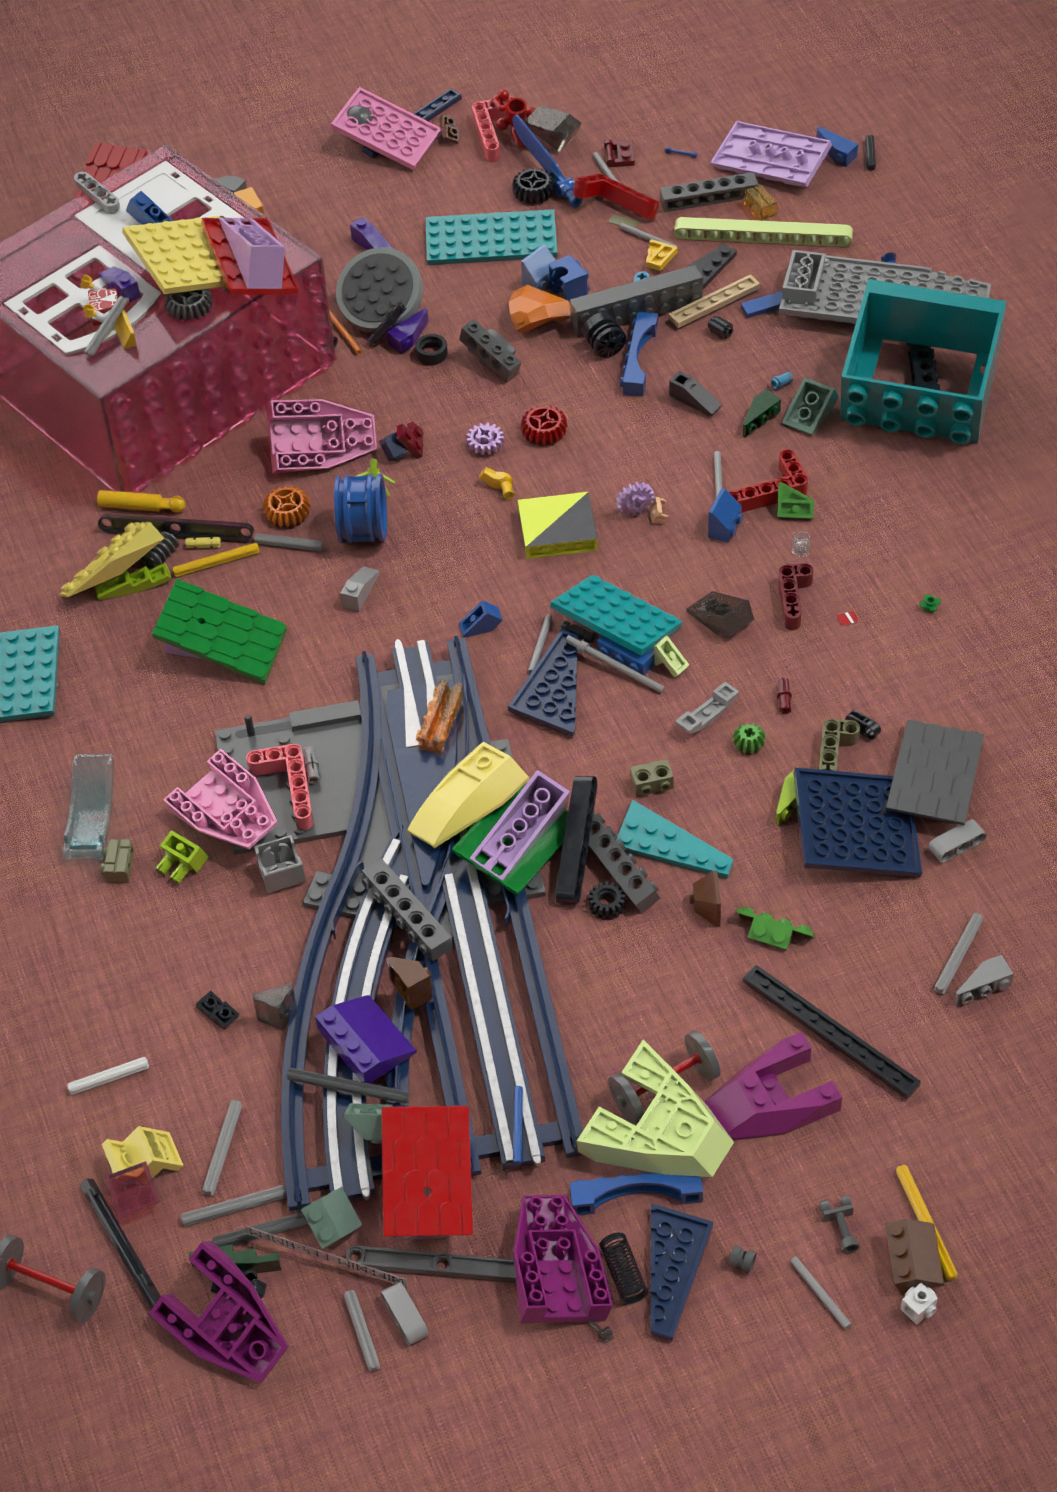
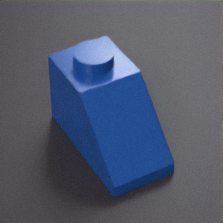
[459,600,503,637]

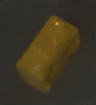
[743,184,778,221]

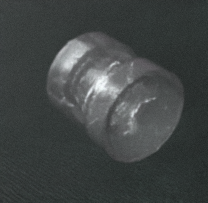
[792,531,811,557]

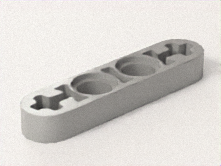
[74,172,120,213]

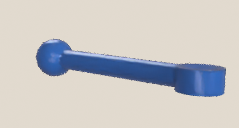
[665,147,697,158]

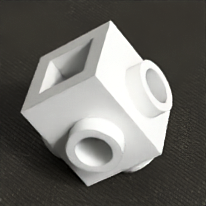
[901,1283,938,1324]

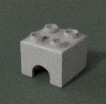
[254,835,306,893]

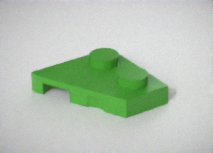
[777,482,814,518]

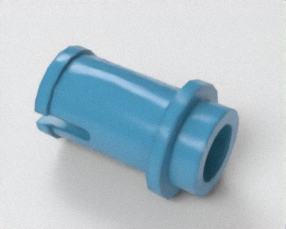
[771,371,793,389]

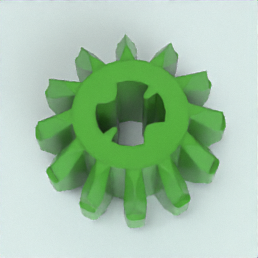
[733,722,765,755]

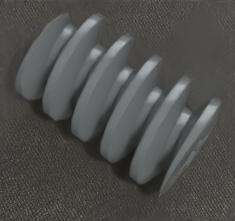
[141,532,179,570]

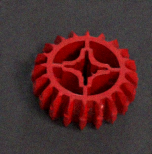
[521,405,568,446]

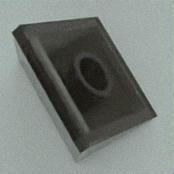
[252,983,295,1031]

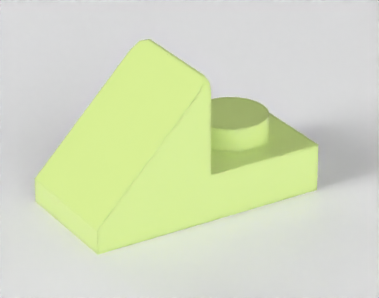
[654,636,689,677]

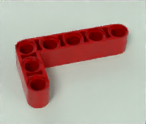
[572,174,660,219]
[729,449,808,513]

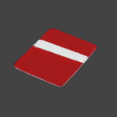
[836,611,858,626]

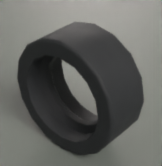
[415,334,448,365]

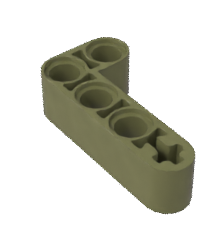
[819,719,860,771]

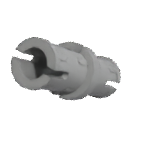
[303,746,320,784]

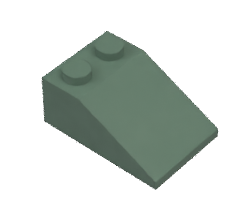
[782,377,839,435]

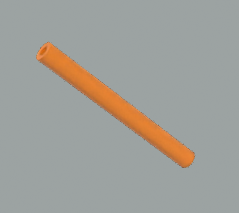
[327,310,362,355]

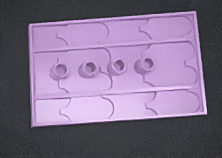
[710,121,832,187]

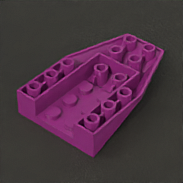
[513,1195,613,1323]

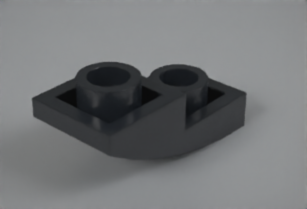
[196,990,240,1029]

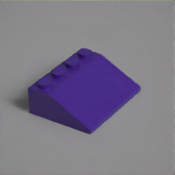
[315,995,417,1084]

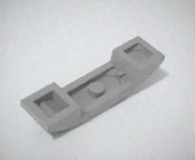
[675,682,740,734]

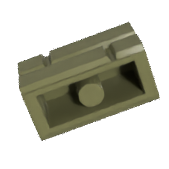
[101,839,134,883]

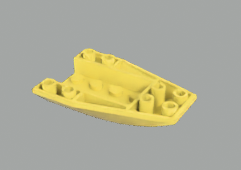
[407,742,530,848]

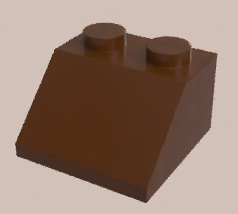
[387,957,433,1010]

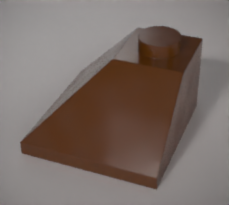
[689,871,721,927]

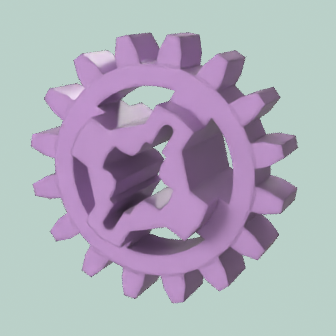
[466,423,504,455]
[616,482,655,516]

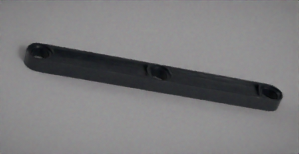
[98,513,254,541]

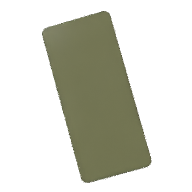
[608,214,639,228]

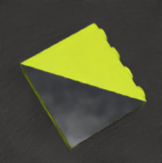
[518,492,598,559]

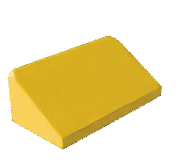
[114,310,137,349]

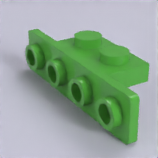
[735,906,815,950]

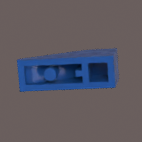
[816,126,858,167]

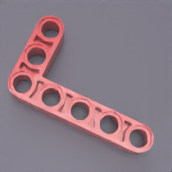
[472,97,514,162]
[246,744,313,830]

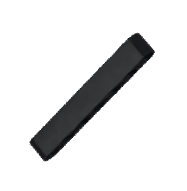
[556,776,598,903]

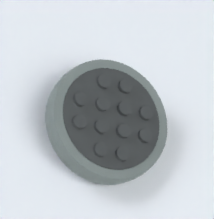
[336,247,424,334]

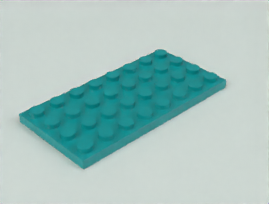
[426,210,558,265]

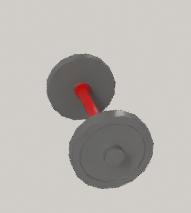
[608,1030,721,1124]
[0,1234,106,1324]

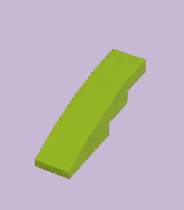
[95,563,172,600]

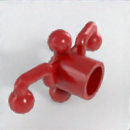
[492,89,537,148]

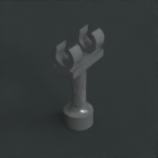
[819,1195,860,1254]

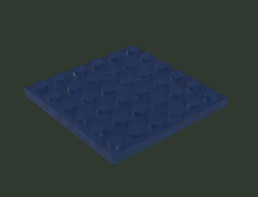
[793,767,922,877]

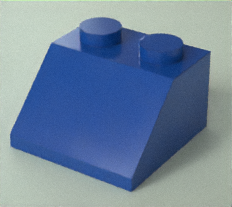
[708,488,743,543]

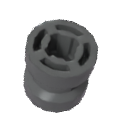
[728,1245,757,1273]

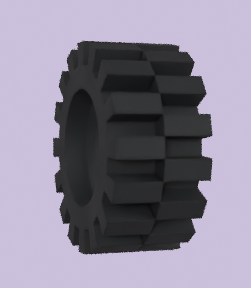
[589,881,625,920]

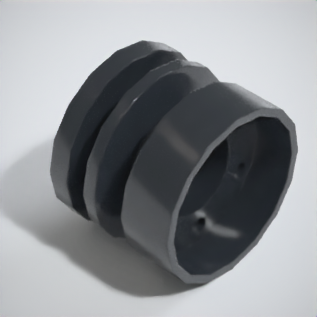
[582,312,626,358]

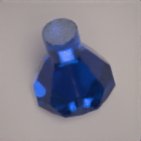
[881,252,896,263]

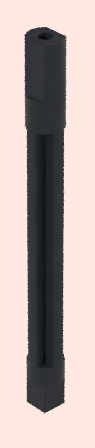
[80,1178,161,1310]

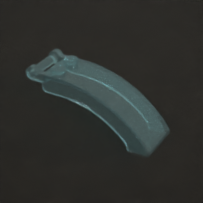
[63,754,114,860]

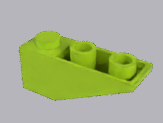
[776,767,799,826]

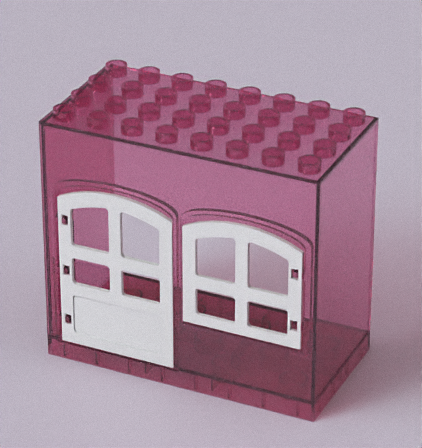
[0,145,336,492]

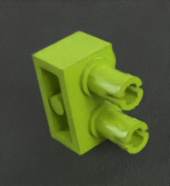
[155,830,209,884]

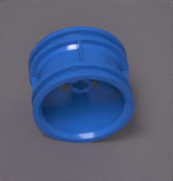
[334,474,387,544]

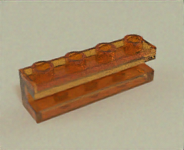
[416,680,464,754]

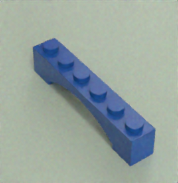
[620,312,658,396]
[570,1173,703,1216]

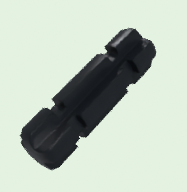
[560,620,595,643]

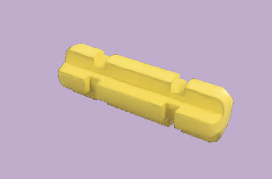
[185,537,221,549]

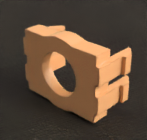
[650,497,668,524]

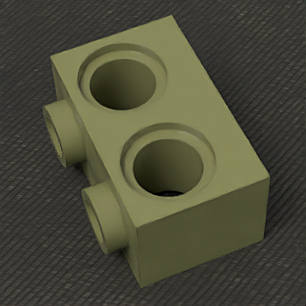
[630,759,674,797]

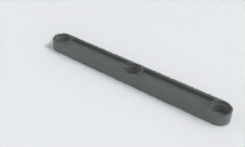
[346,1246,516,1283]

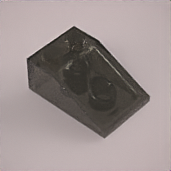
[524,105,582,152]
[686,591,755,638]

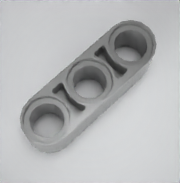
[928,819,987,863]
[380,1282,429,1346]

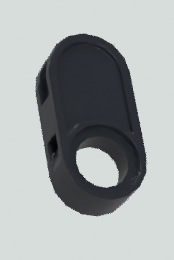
[845,710,881,739]

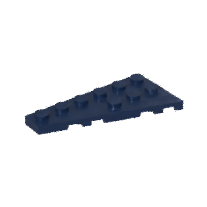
[651,1203,714,1341]

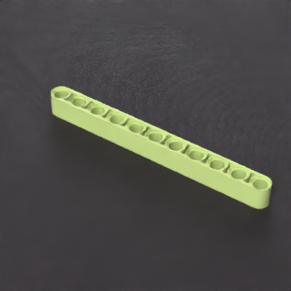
[674,217,853,247]

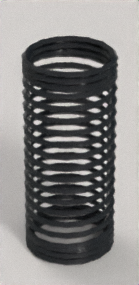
[599,1232,648,1304]

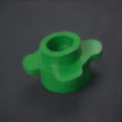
[920,594,941,613]

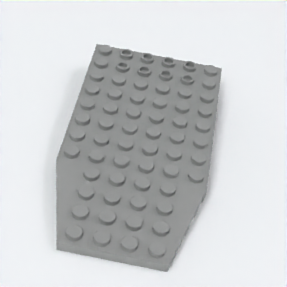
[779,250,991,324]

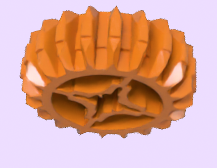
[263,485,311,528]

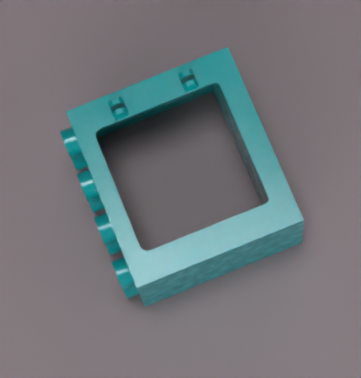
[840,279,1007,444]

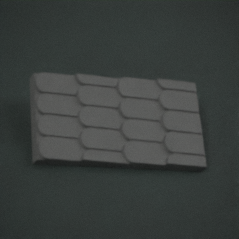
[886,720,984,825]

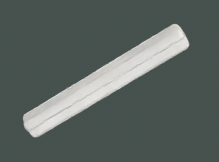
[67,1057,149,1095]

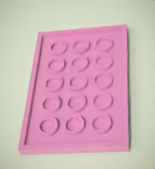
[330,87,441,170]

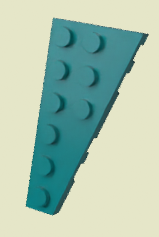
[616,800,734,879]

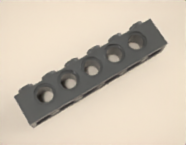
[660,172,758,212]
[589,813,660,913]
[362,858,453,961]

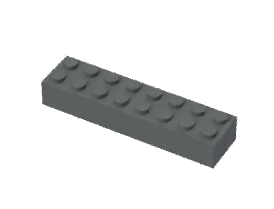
[570,265,703,337]

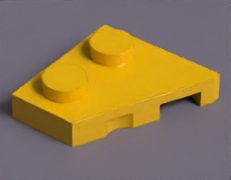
[646,239,678,271]

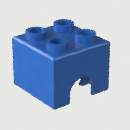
[549,255,590,303]

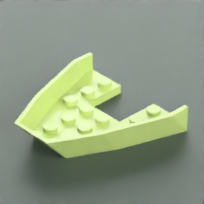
[577,1040,734,1177]

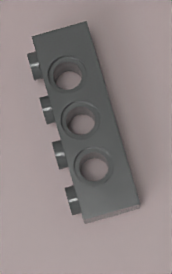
[459,319,521,383]

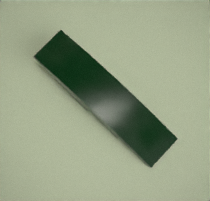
[189,1245,281,1273]

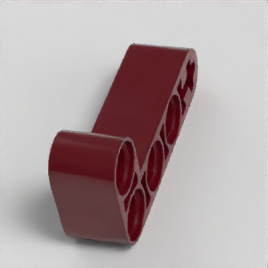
[778,563,814,630]

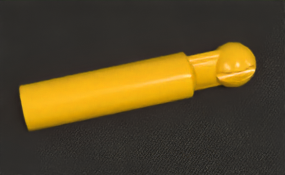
[97,490,186,513]

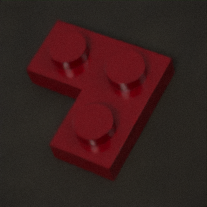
[397,421,424,459]

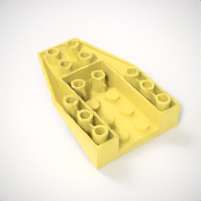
[59,522,165,597]

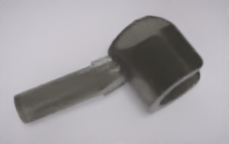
[586,1321,614,1343]

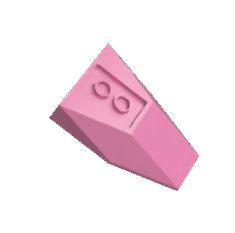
[266,399,377,474]
[163,749,278,849]

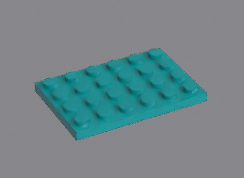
[550,575,683,655]
[0,625,60,722]

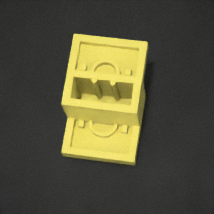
[102,1126,184,1184]

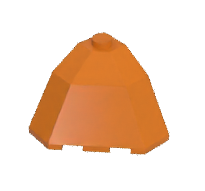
[509,285,570,334]

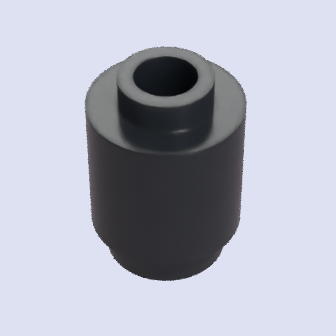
[708,316,733,339]

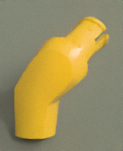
[479,467,515,499]

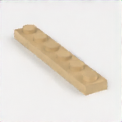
[669,274,760,328]

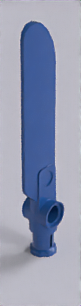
[513,115,583,208]

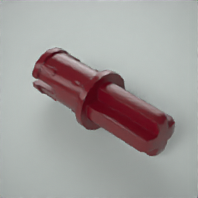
[777,678,792,714]

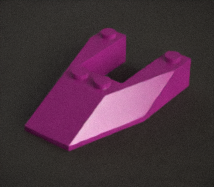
[704,1031,842,1141]
[149,1241,289,1383]

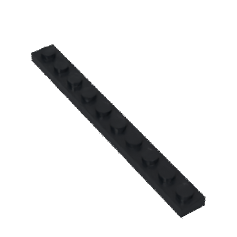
[743,965,921,1099]

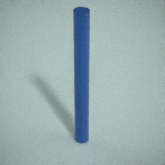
[513,1086,523,1165]

